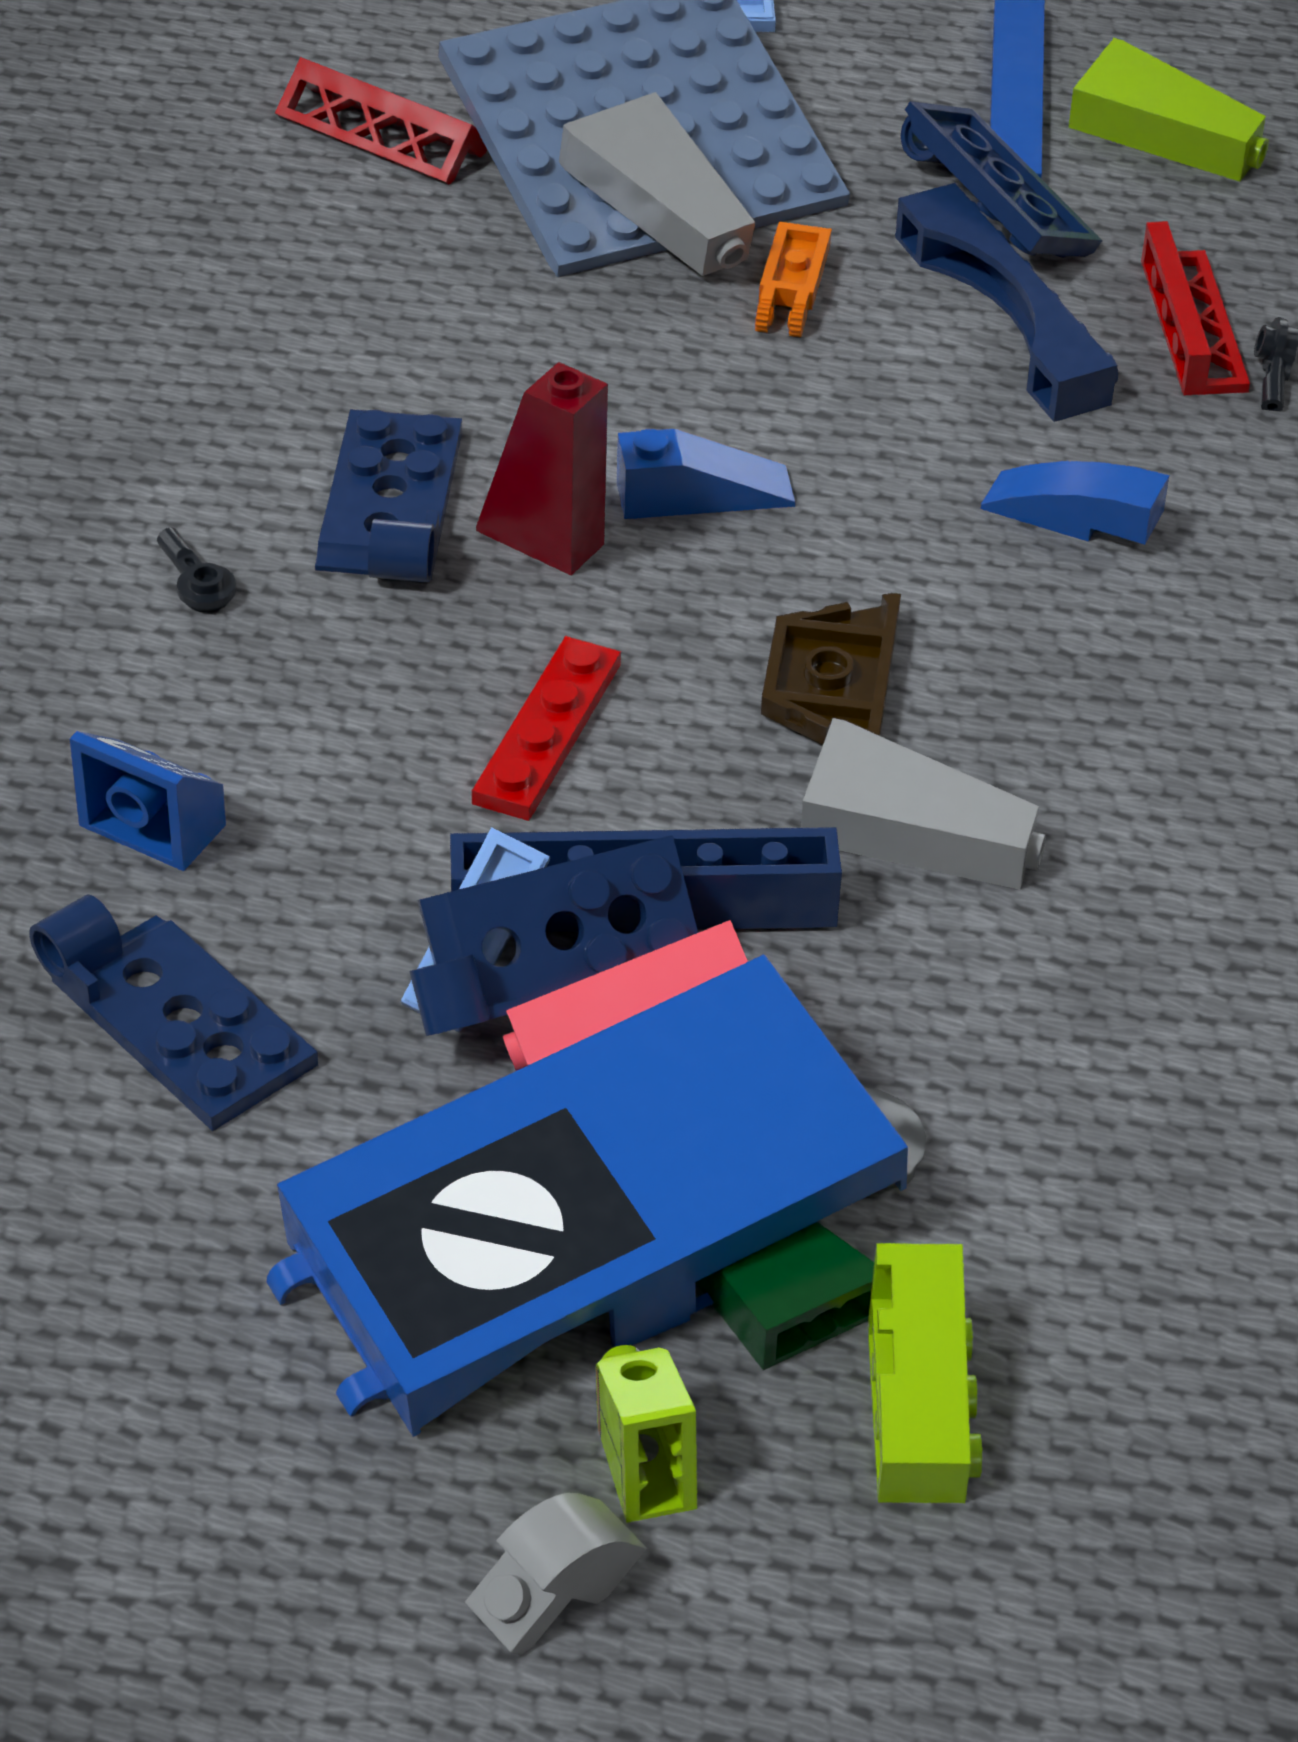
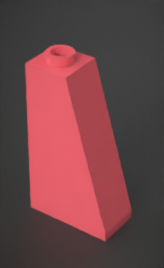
[502,920,748,1071]

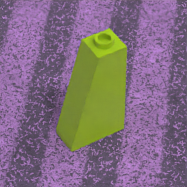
[1068,38,1269,182]

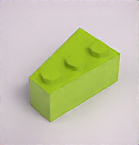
[868,1243,982,1503]

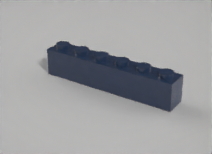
[450,827,842,932]

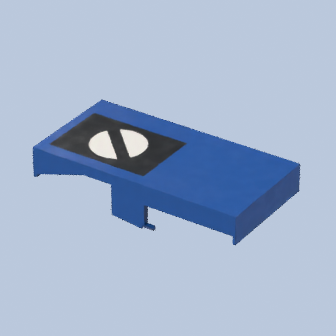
[266,954,908,1437]

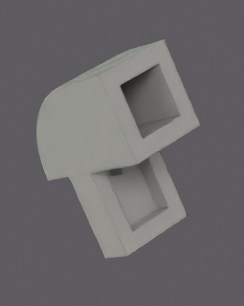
[465,1493,647,1655]

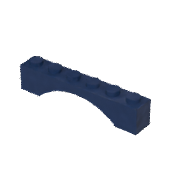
[895,183,1118,422]

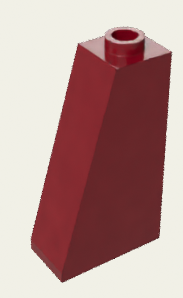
[476,362,608,576]

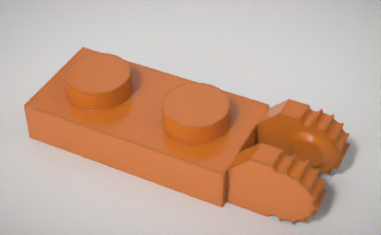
[755,221,832,338]

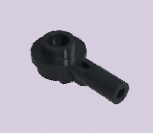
[1254,317,1298,412]
[157,527,236,613]

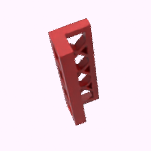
[275,57,487,185]
[1141,221,1250,396]

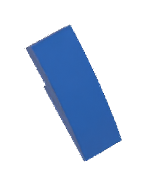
[980,461,1170,545]

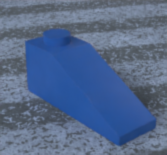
[617,429,795,519]

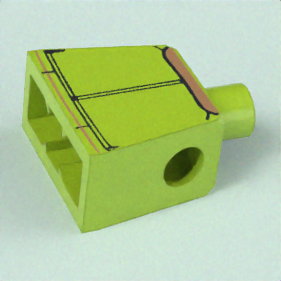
[596,1345,697,1523]

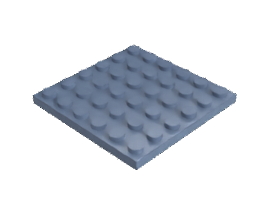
[438,0,850,277]

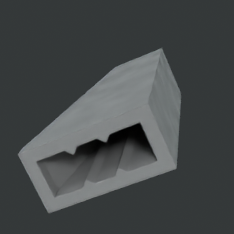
[559,92,755,276]
[801,718,1046,890]

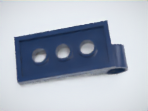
[901,101,1103,258]
[315,409,462,583]
[409,835,698,1036]
[29,894,318,1132]

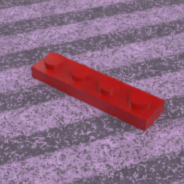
[472,636,621,821]

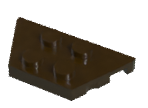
[761,593,901,745]

